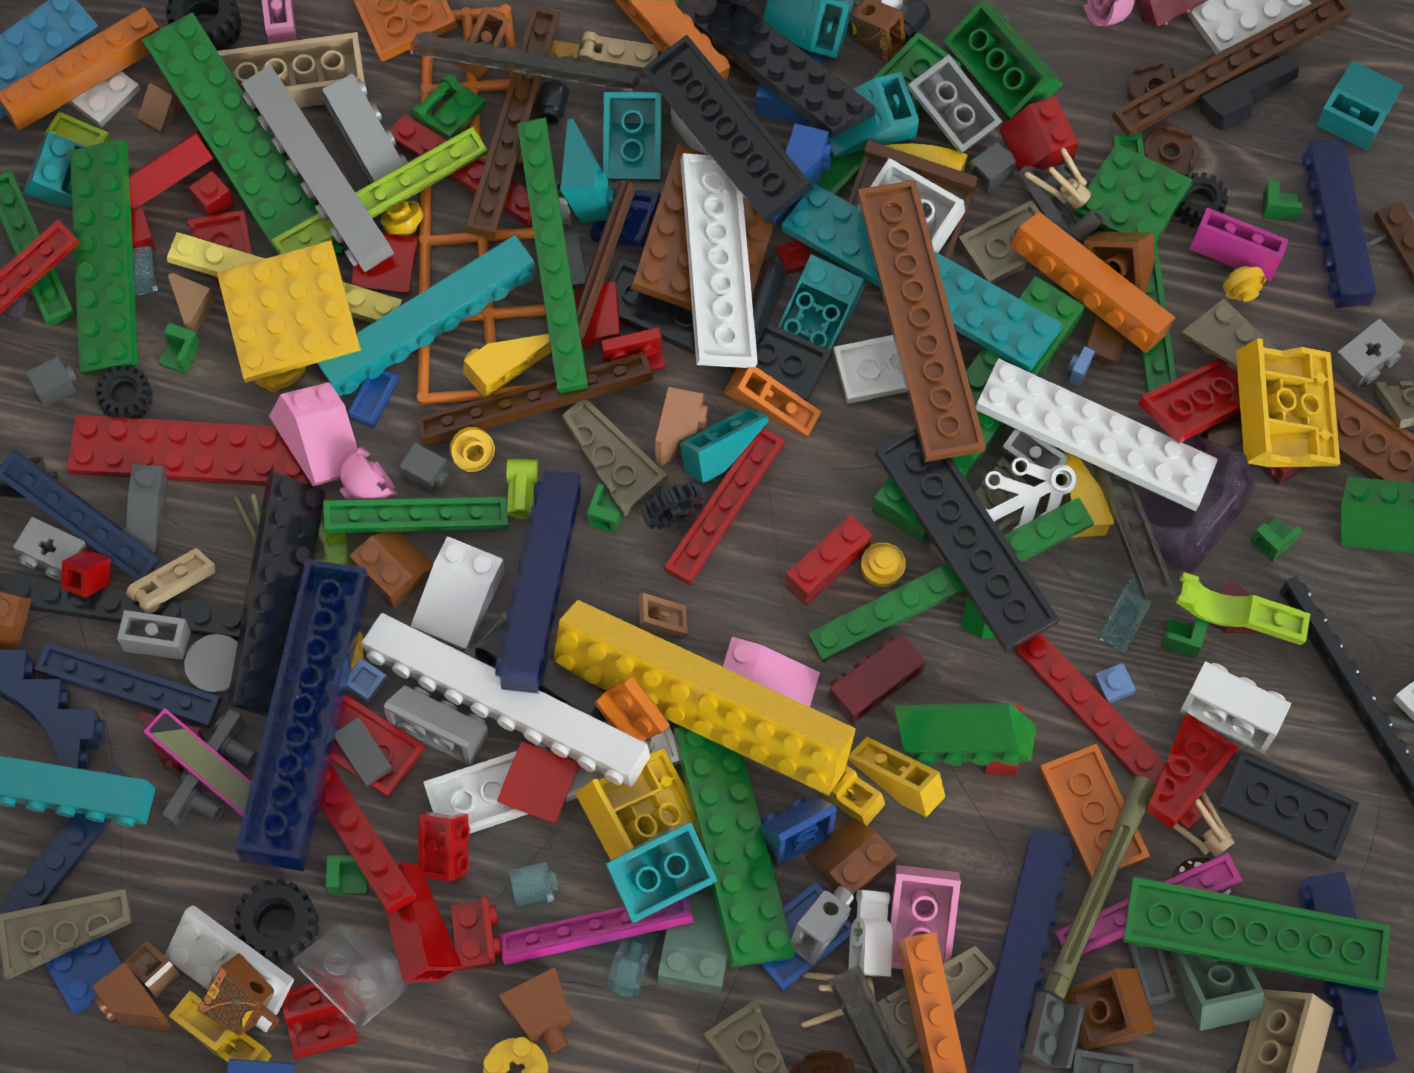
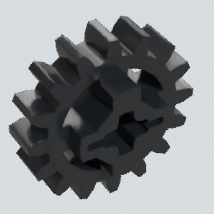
[641,482,706,529]

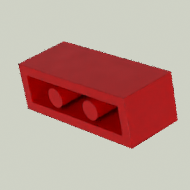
[785,515,873,606]

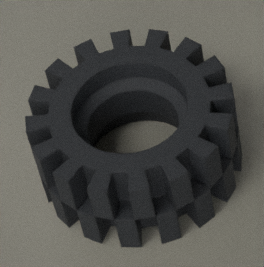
[1175,172,1228,228]
[95,365,153,418]

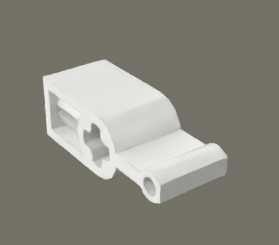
[848,890,893,977]

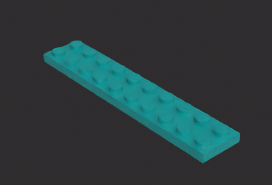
[781,183,1062,373]

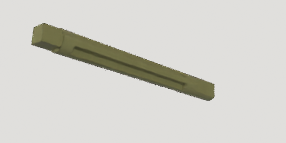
[1043,776,1156,999]

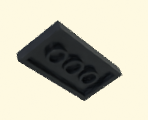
[1217,751,1359,861]

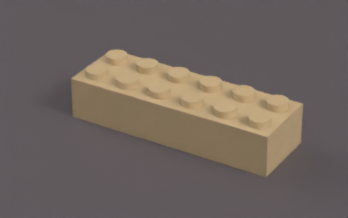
[218,32,368,111]

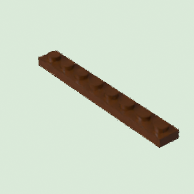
[416,351,653,447]

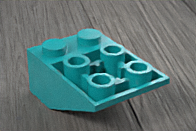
[763,0,854,58]
[1316,61,1404,151]
[828,72,919,158]
[23,131,130,208]
[778,255,868,351]

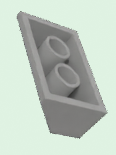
[907,55,1002,154]
[384,685,489,766]

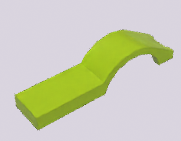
[1176,572,1310,645]

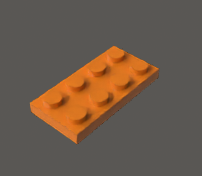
[1039,744,1150,881]

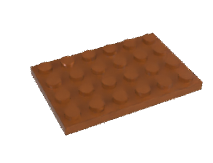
[630,144,774,311]

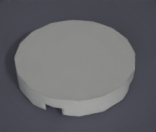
[184,634,238,695]

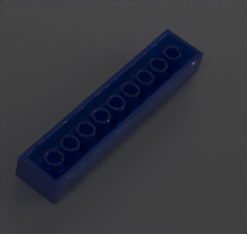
[235,559,370,872]

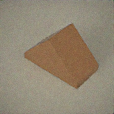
[137,78,183,134]
[168,273,214,333]
[638,593,688,637]
[123,940,181,998]

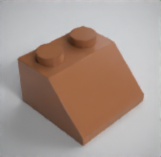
[655,387,708,466]

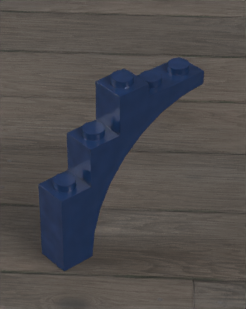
[0,650,105,770]

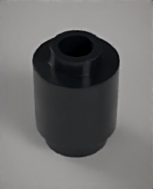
[901,0,931,41]
[536,80,569,124]

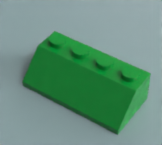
[943,0,1064,119]
[1341,477,1414,554]
[895,703,1036,766]

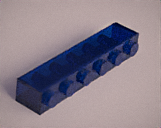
[1302,139,1376,308]
[1299,871,1397,1072]

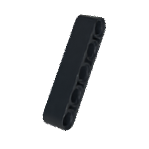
[475,628,606,722]

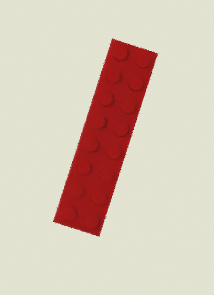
[67,415,309,486]

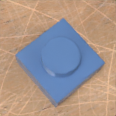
[1067,346,1095,387]
[343,658,387,703]
[1093,663,1136,703]

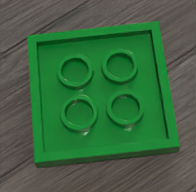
[1074,143,1193,246]

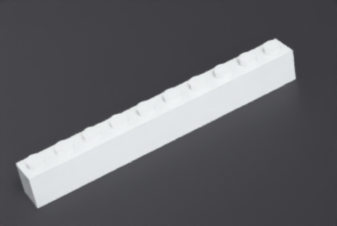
[362,613,650,788]

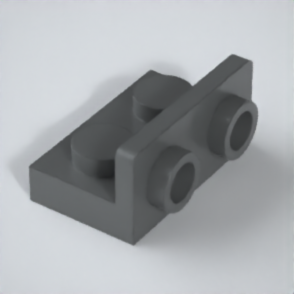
[1022,992,1084,1069]

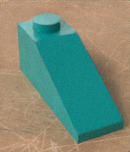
[680,406,769,483]

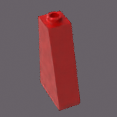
[129,129,214,211]
[386,861,463,983]

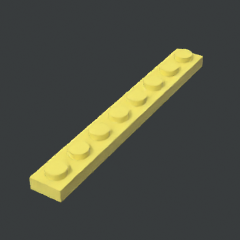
[167,232,402,323]

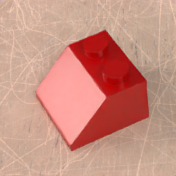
[999,96,1079,171]

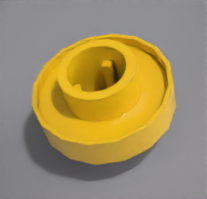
[380,201,424,236]
[1222,266,1266,302]
[450,427,495,472]
[861,543,906,588]

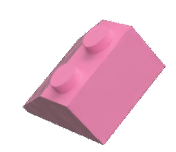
[269,382,358,486]
[723,637,820,707]
[889,865,961,969]

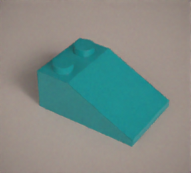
[603,92,663,180]
[560,119,616,224]
[605,822,718,923]

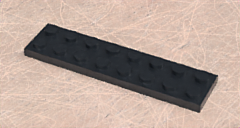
[683,0,875,138]
[641,35,813,224]
[607,258,832,402]
[875,428,1059,653]
[227,472,325,721]

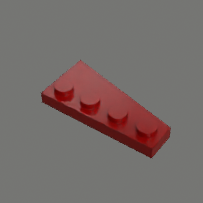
[187,210,253,296]
[1146,712,1239,829]

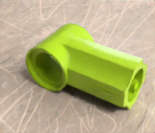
[506,459,539,519]

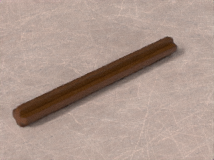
[576,180,636,339]

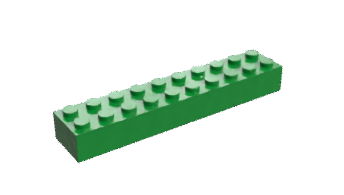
[872,276,1085,543]

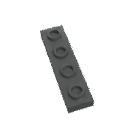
[1018,164,1105,247]
[161,709,258,829]

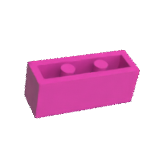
[1189,208,1289,282]

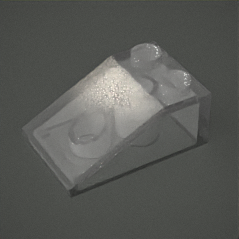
[292,923,409,1029]

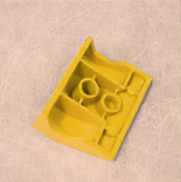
[1236,338,1340,467]
[575,748,698,860]

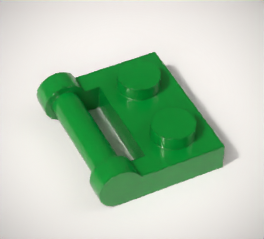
[409,74,486,140]

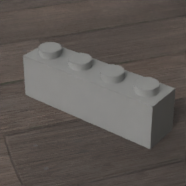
[320,73,408,184]

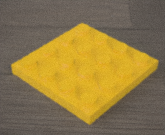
[217,240,361,383]

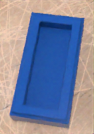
[347,370,400,429]

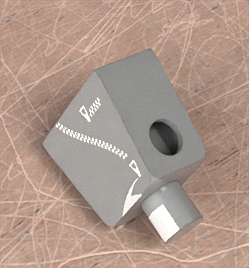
[790,886,854,966]

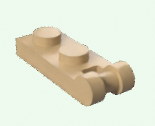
[578,31,660,73]
[126,548,215,614]

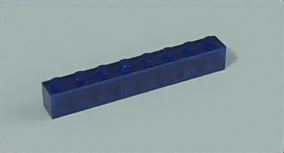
[495,470,582,694]
[971,827,1074,1073]

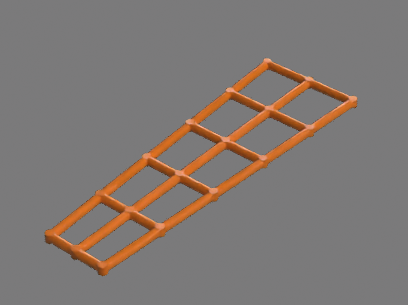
[417,4,546,407]

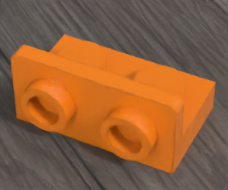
[595,676,670,742]

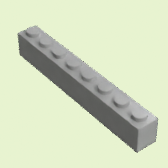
[241,64,394,272]

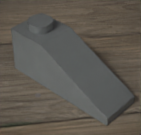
[126,464,169,554]

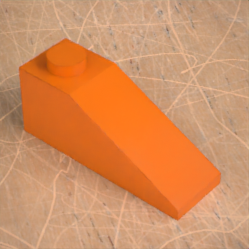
[723,366,822,437]

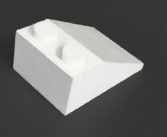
[411,536,505,650]

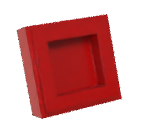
[776,240,810,275]

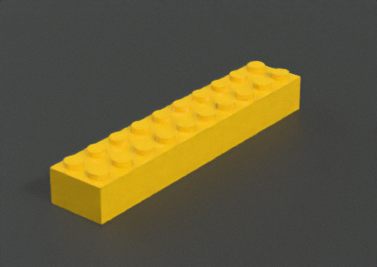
[553,599,856,796]

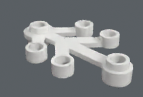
[984,457,1077,530]

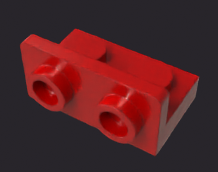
[601,327,666,372]
[418,812,470,882]
[450,896,501,971]

